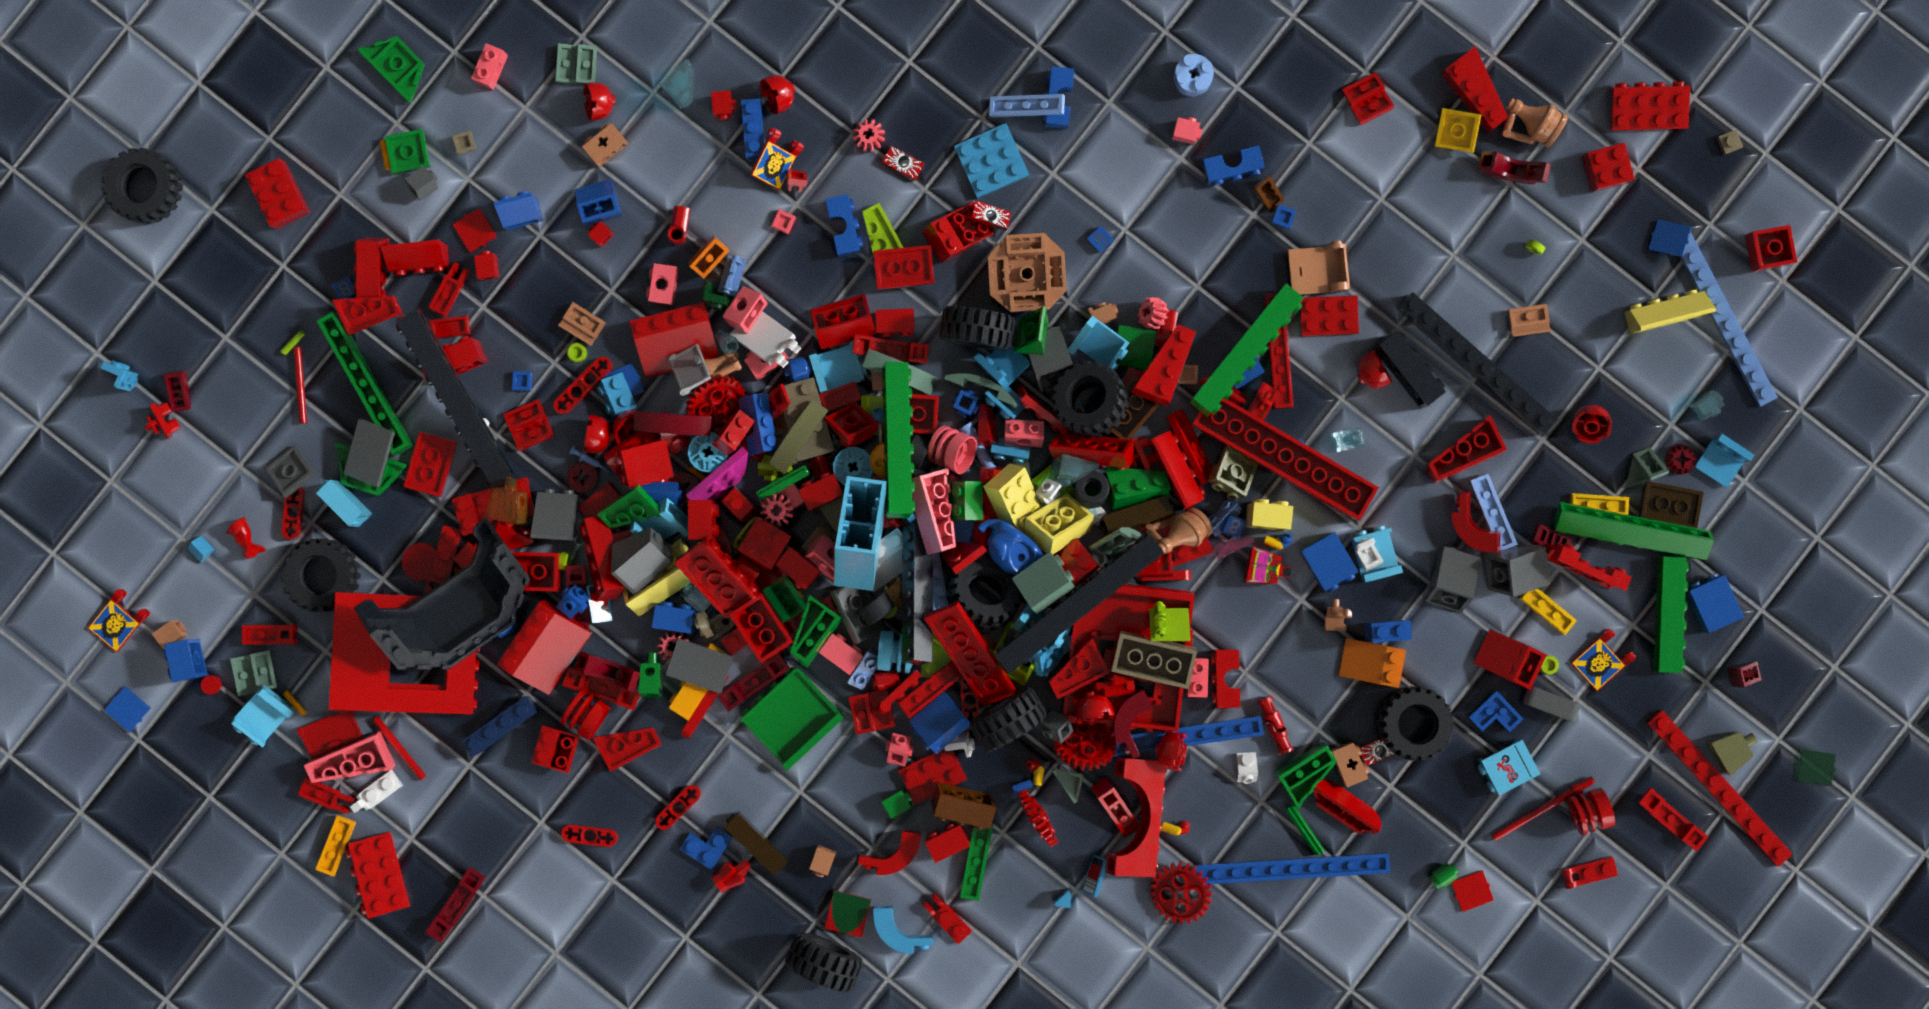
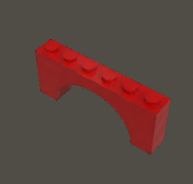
[1106,757,1167,877]

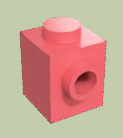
[1172,117,1202,145]

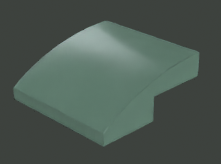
[555,43,597,85]
[1089,527,1141,557]
[230,650,277,696]

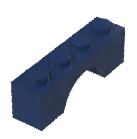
[461,696,540,757]

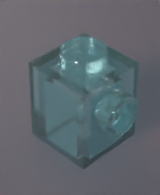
[1689,390,1725,420]
[681,583,711,612]

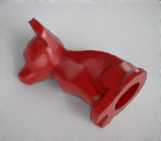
[226,517,266,559]

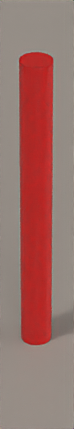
[293,347,307,424]
[373,716,426,781]

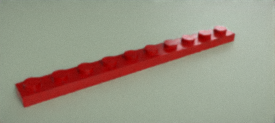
[1646,710,1792,867]

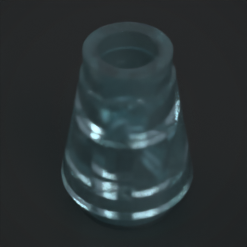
[715,330,739,354]

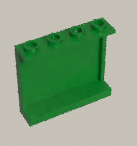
[740,667,845,771]

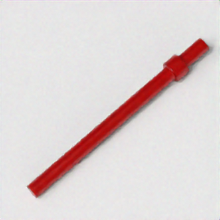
[1492,776,1595,841]

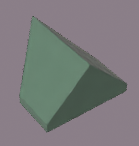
[1625,447,1669,489]
[1052,768,1083,803]

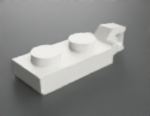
[350,770,403,813]

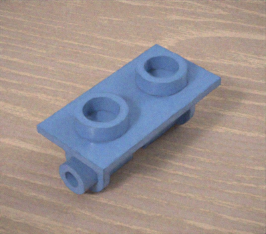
[717,255,747,297]
[1208,499,1242,537]
[847,649,878,690]

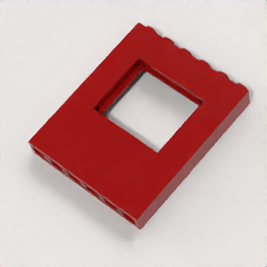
[1062,580,1195,734]
[329,592,480,714]

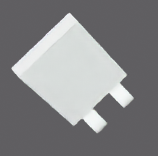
[730,311,801,368]

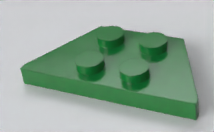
[358,36,425,103]
[335,443,408,496]

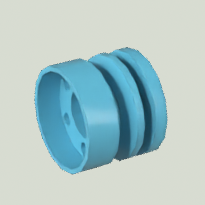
[688,432,732,474]
[833,447,874,486]
[877,630,913,673]

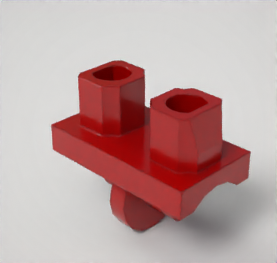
[1247,382,1280,420]
[144,402,180,439]
[1131,437,1158,470]

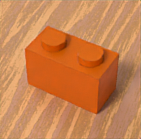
[688,235,730,279]

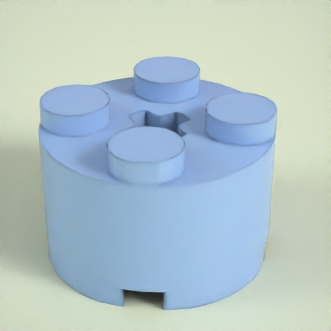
[1173,54,1214,97]

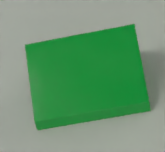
[1014,306,1049,355]

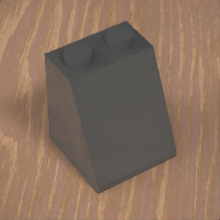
[1027,326,1073,394]
[530,489,579,541]
[611,527,674,594]
[1484,544,1550,597]
[1425,546,1481,613]

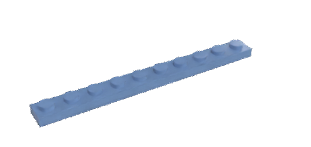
[1680,232,1778,407]

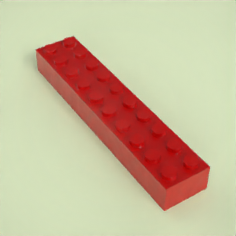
[1191,398,1379,521]

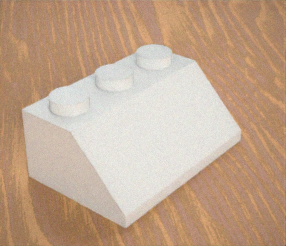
[873,528,903,593]

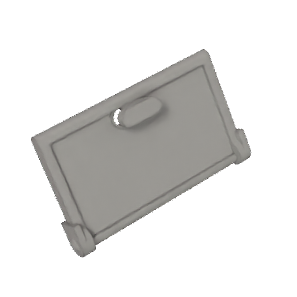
[667,344,711,396]

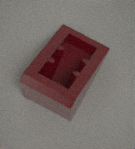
[1727,661,1762,688]

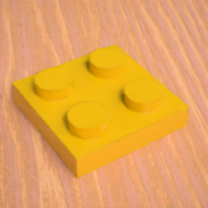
[1435,108,1481,153]

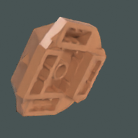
[988,233,1067,313]

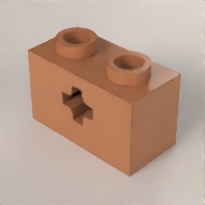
[582,123,629,168]
[1331,742,1369,787]

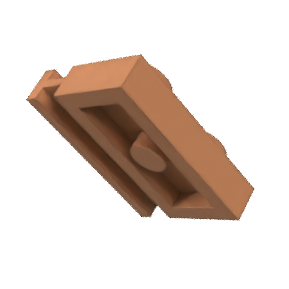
[558,302,606,346]
[1507,304,1551,337]

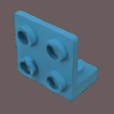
[974,345,1031,390]
[984,383,1025,420]
[1695,434,1754,487]

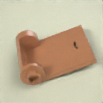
[1287,241,1350,295]

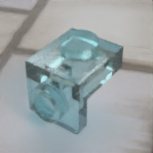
[1331,427,1364,452]

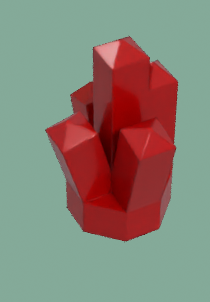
[1094,673,1135,697]
[712,860,751,893]

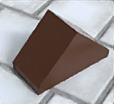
[1251,174,1285,212]

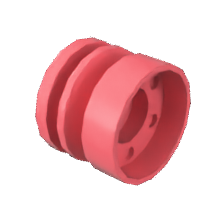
[927,425,977,474]

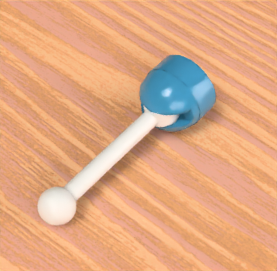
[872,408,883,444]

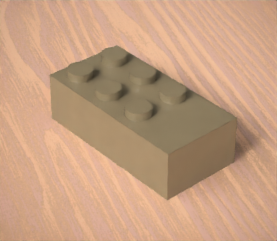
[783,377,836,463]
[1112,630,1197,689]

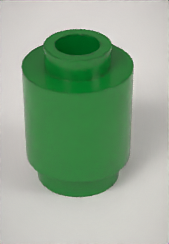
[1429,862,1459,890]

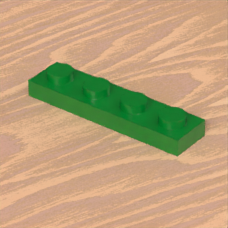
[960,824,993,901]

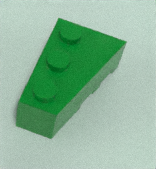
[1103,467,1171,510]
[790,595,841,668]
[1274,742,1337,809]

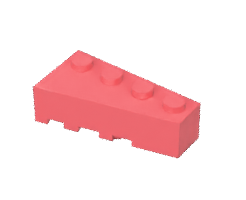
[912,468,956,555]
[304,731,396,783]

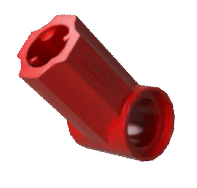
[668,206,691,246]
[1155,309,1178,347]

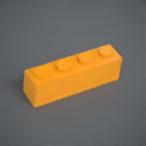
[669,643,731,720]

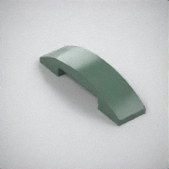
[861,349,937,395]
[944,373,1019,409]

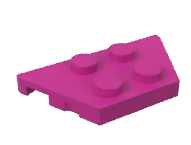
[686,447,748,500]

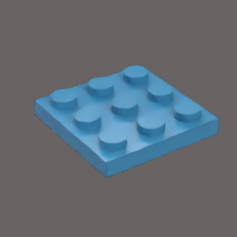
[954,123,1029,199]

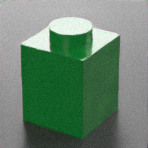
[882,789,913,819]

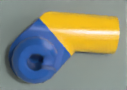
[1263,532,1292,550]

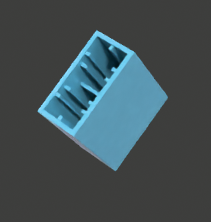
[834,476,886,591]

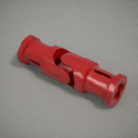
[1257,695,1294,755]

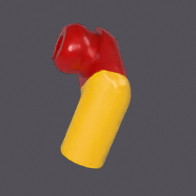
[1026,758,1044,786]
[1161,820,1190,836]

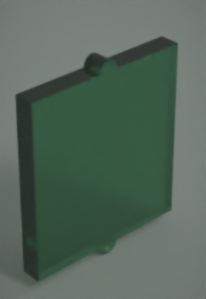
[1797,749,1836,786]

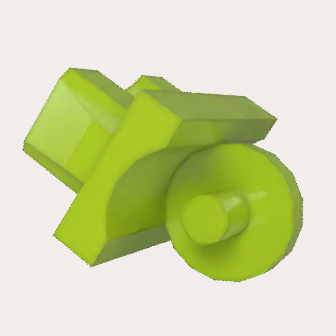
[758,455,793,483]

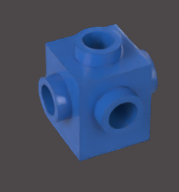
[951,389,980,418]
[556,584,591,619]

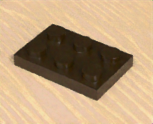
[1639,481,1704,528]

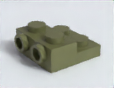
[1208,446,1258,500]

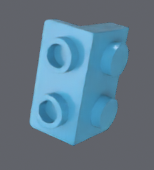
[100,360,138,391]
[597,372,637,419]
[990,438,1030,464]
[1031,645,1064,677]

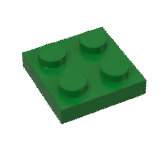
[385,129,431,175]

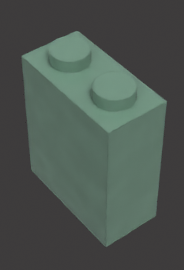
[1012,552,1075,614]

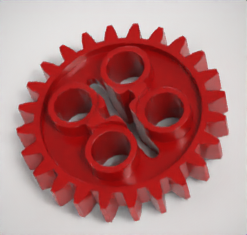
[685,374,746,432]
[1054,721,1117,771]
[1018,789,1058,847]
[1149,861,1213,925]

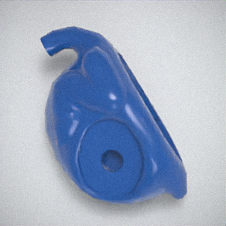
[977,519,1045,575]

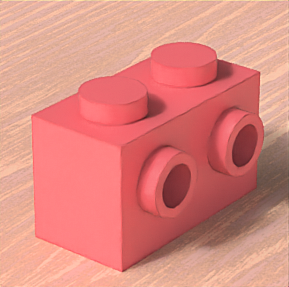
[819,633,864,675]

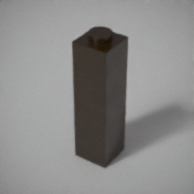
[1099,495,1174,537]
[724,812,789,876]

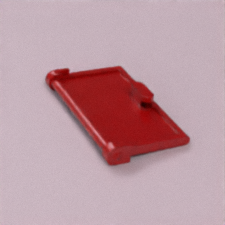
[297,710,363,759]

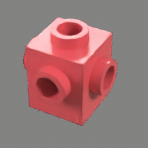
[885,733,914,766]

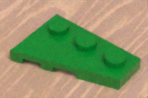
[597,485,662,528]

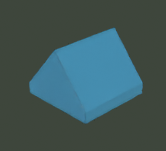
[188,536,215,563]
[1053,889,1071,908]

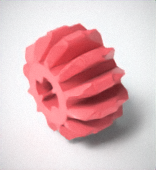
[853,119,885,152]
[1137,297,1169,330]
[760,494,794,527]
[656,631,689,661]

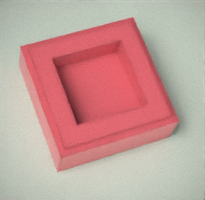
[771,209,796,235]

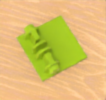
[1149,601,1190,641]

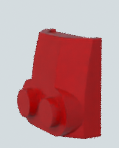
[824,402,878,447]

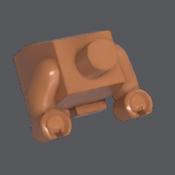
[1325,599,1352,631]

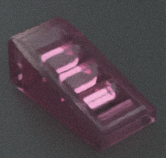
[1212,537,1255,559]

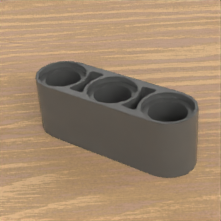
[1522,686,1581,723]

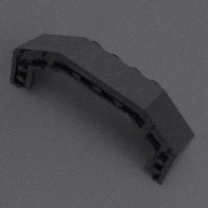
[354,517,530,669]

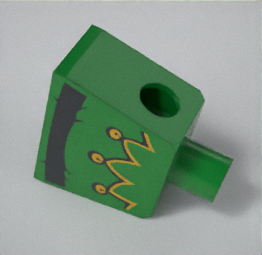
[639,653,663,698]

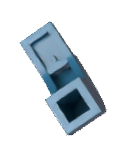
[873,905,933,954]

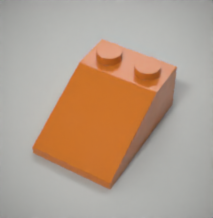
[1338,638,1406,688]

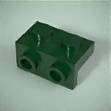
[701,281,731,312]
[761,574,807,623]

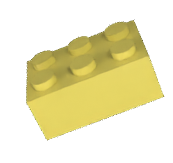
[984,463,1043,533]
[1023,493,1094,554]
[1245,499,1293,531]

